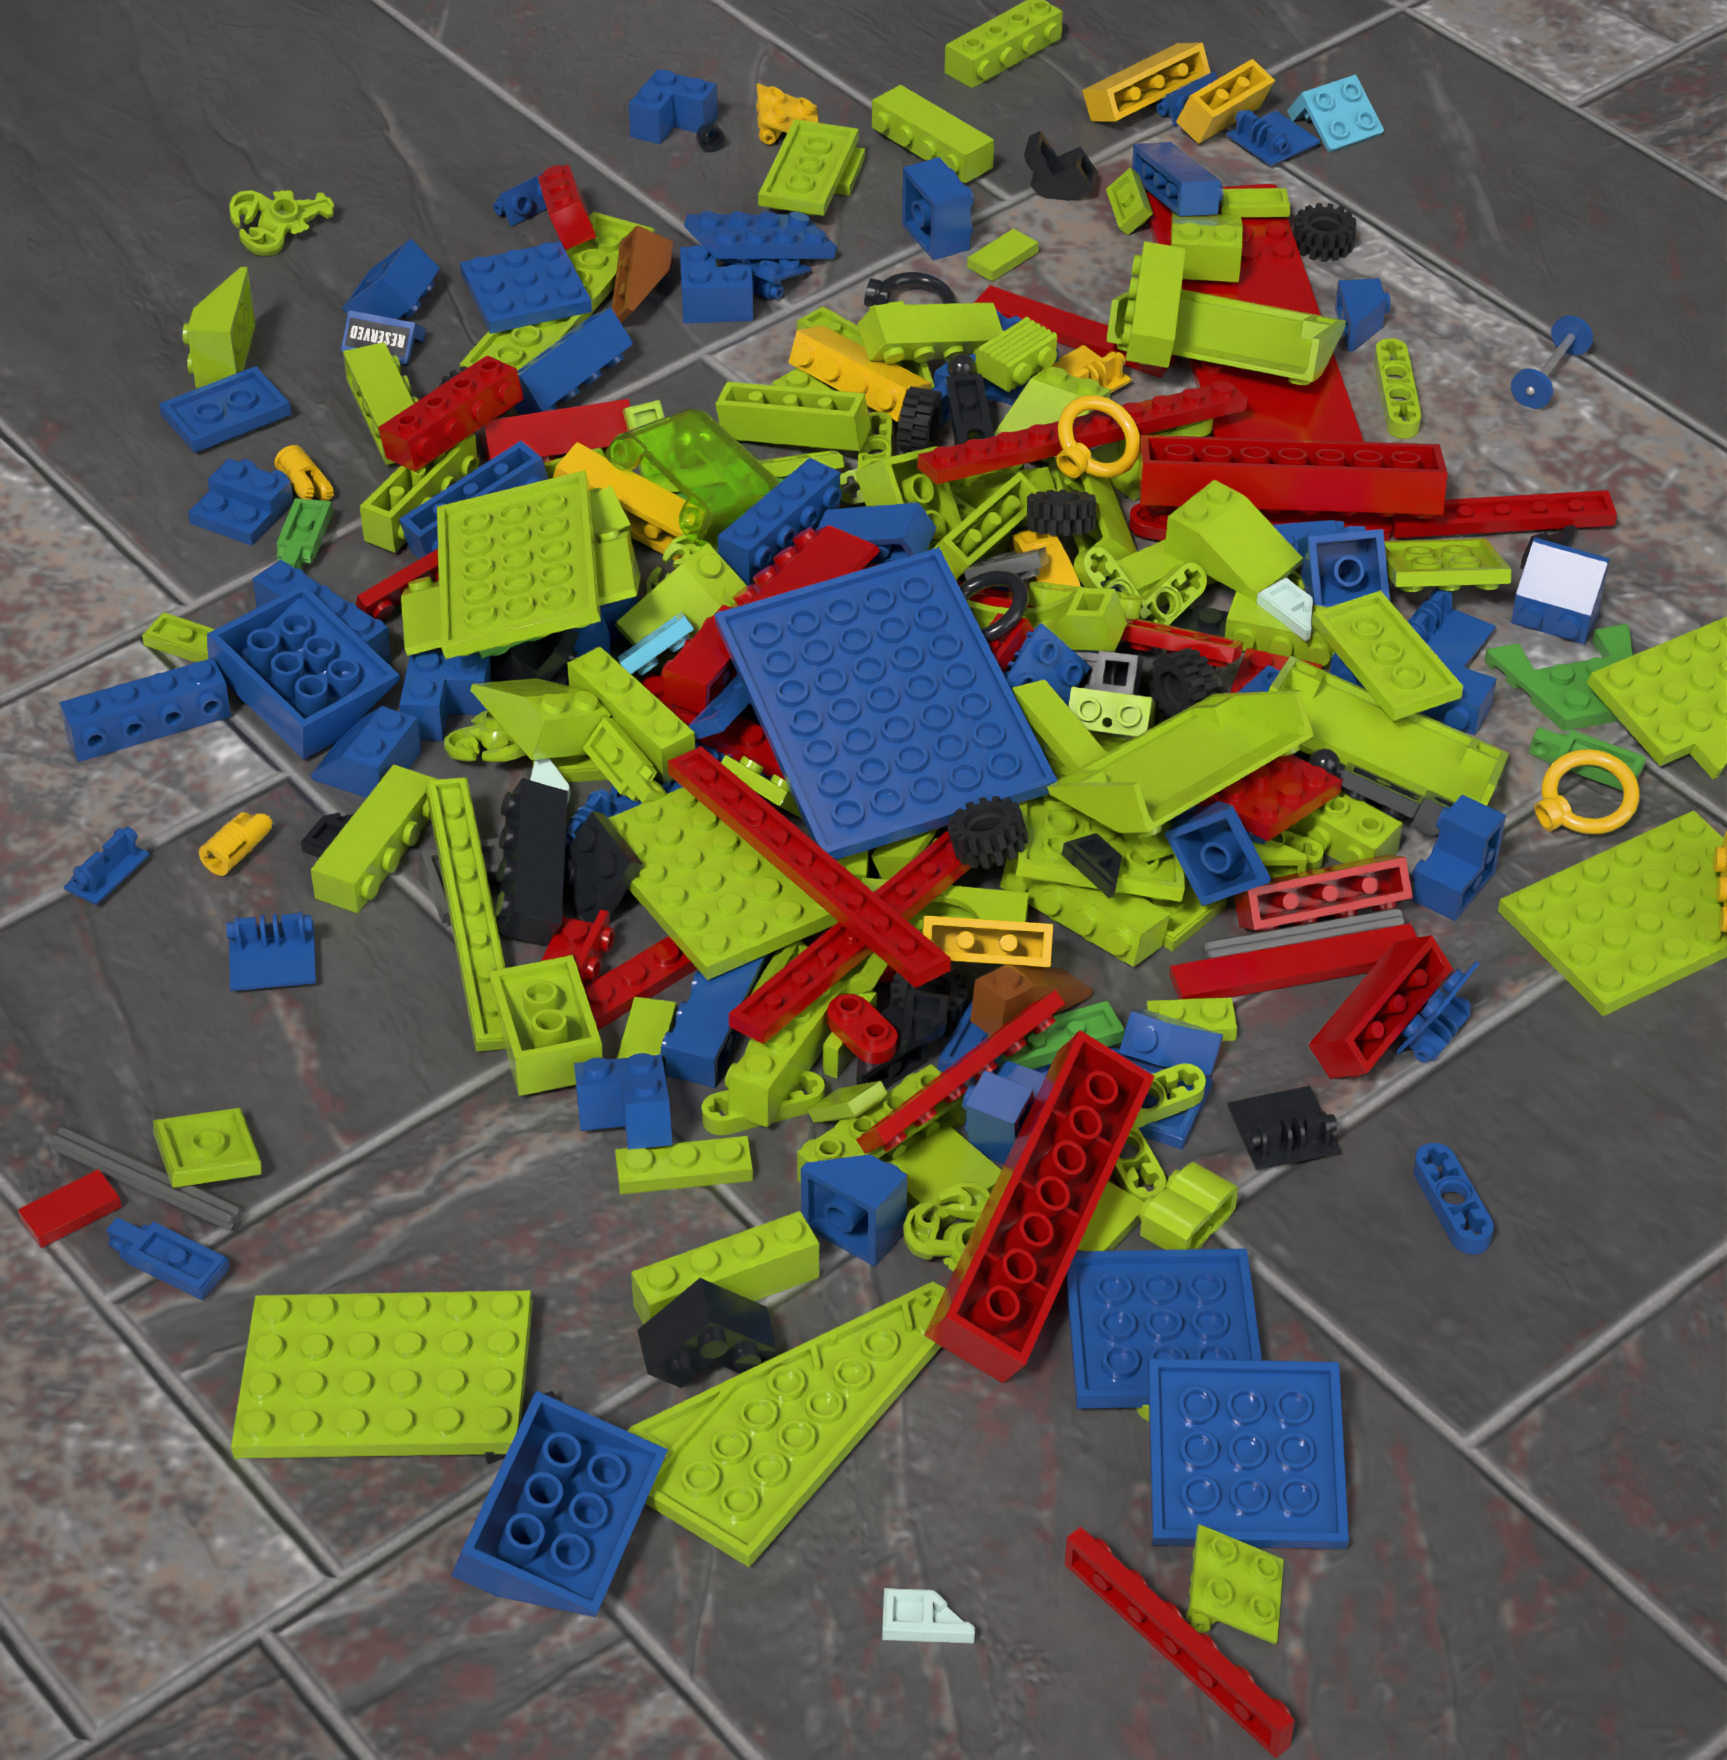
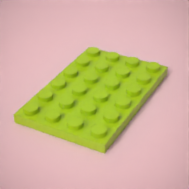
[437,470,601,659]
[1015,723,1185,902]
[608,787,839,980]
[1498,810,1727,1016]
[231,1290,533,1459]

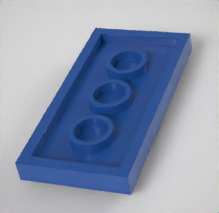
[684,211,837,259]

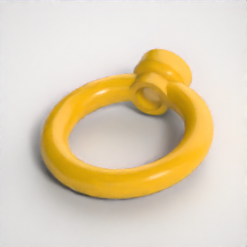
[1056,395,1140,478]
[1534,749,1640,835]

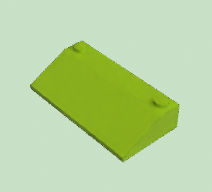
[1106,289,1346,385]
[401,528,641,656]
[1268,656,1509,806]
[1047,690,1314,837]

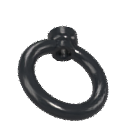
[864,272,957,307]
[959,570,1029,643]

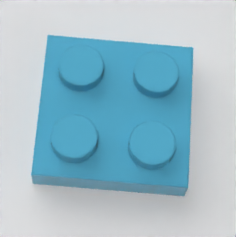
[618,611,694,676]

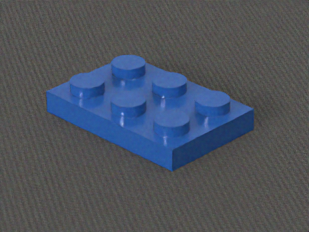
[159,366,292,453]

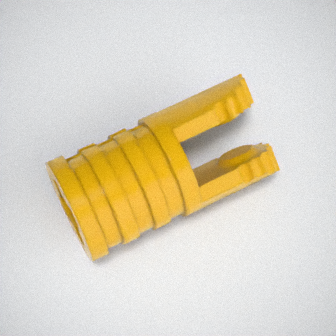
[274,445,334,501]
[199,812,273,876]

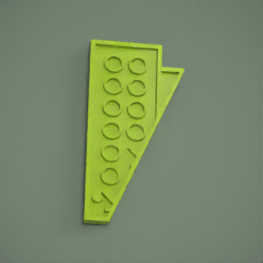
[1586,617,1727,780]
[627,1281,946,1567]

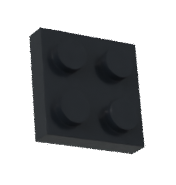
[563,811,643,923]

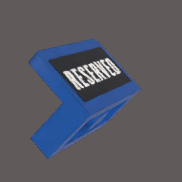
[341,310,426,365]

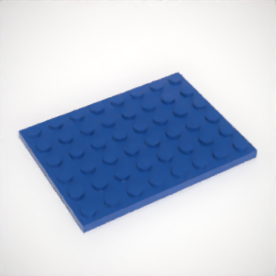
[714,547,1057,860]

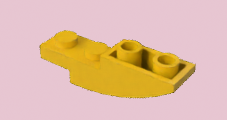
[1009,530,1081,587]

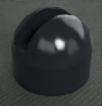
[696,123,725,152]

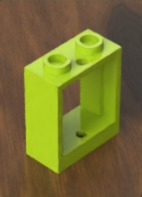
[1069,687,1157,740]

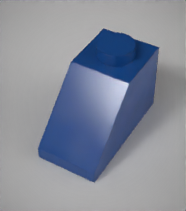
[1335,278,1390,351]
[1119,1009,1224,1076]

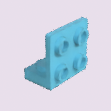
[1287,74,1384,152]

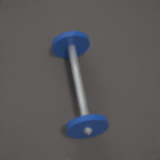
[1511,315,1593,409]

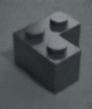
[637,1278,778,1388]

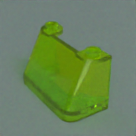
[604,409,780,548]

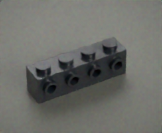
[495,778,568,946]

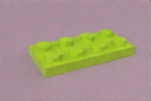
[758,119,859,216]
[1312,590,1463,721]

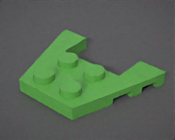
[1484,624,1633,731]

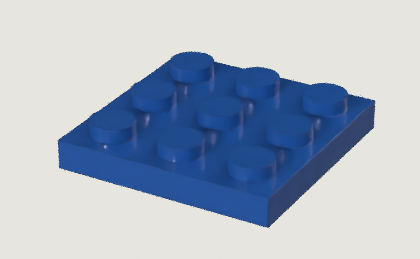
[460,241,592,334]

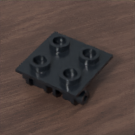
[1227,1086,1340,1170]

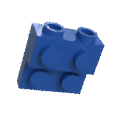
[188,458,294,546]

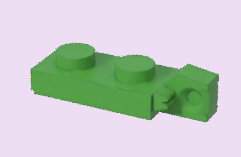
[276,498,333,571]
[1529,727,1646,790]

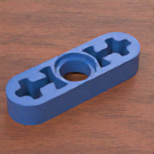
[1413,1143,1494,1255]

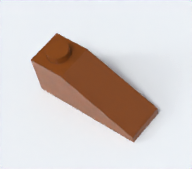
[612,225,674,323]
[970,964,1092,1035]

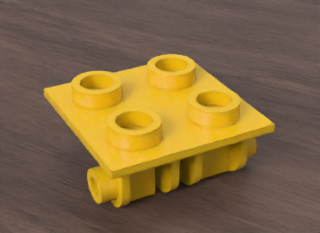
[756,83,819,145]
[1051,345,1132,393]

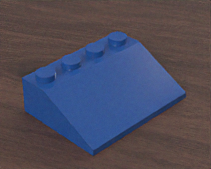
[207,584,400,760]
[451,1391,668,1617]

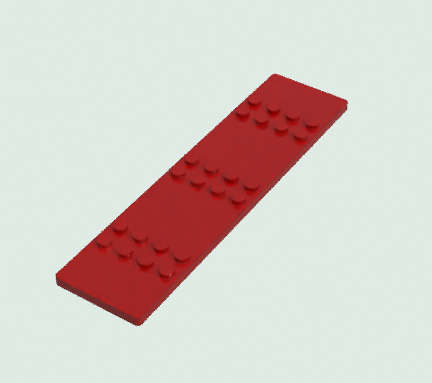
[1146,184,1393,541]

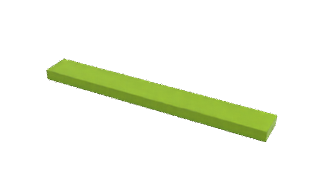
[425,777,506,1052]

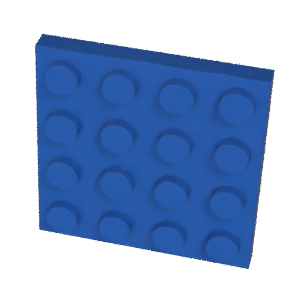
[1065,1249,1262,1409]
[1148,1358,1349,1549]

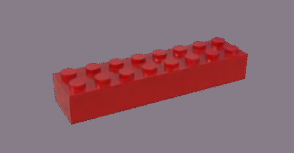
[1138,435,1448,518]
[924,1030,1155,1383]

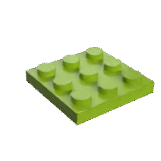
[1384,538,1512,592]

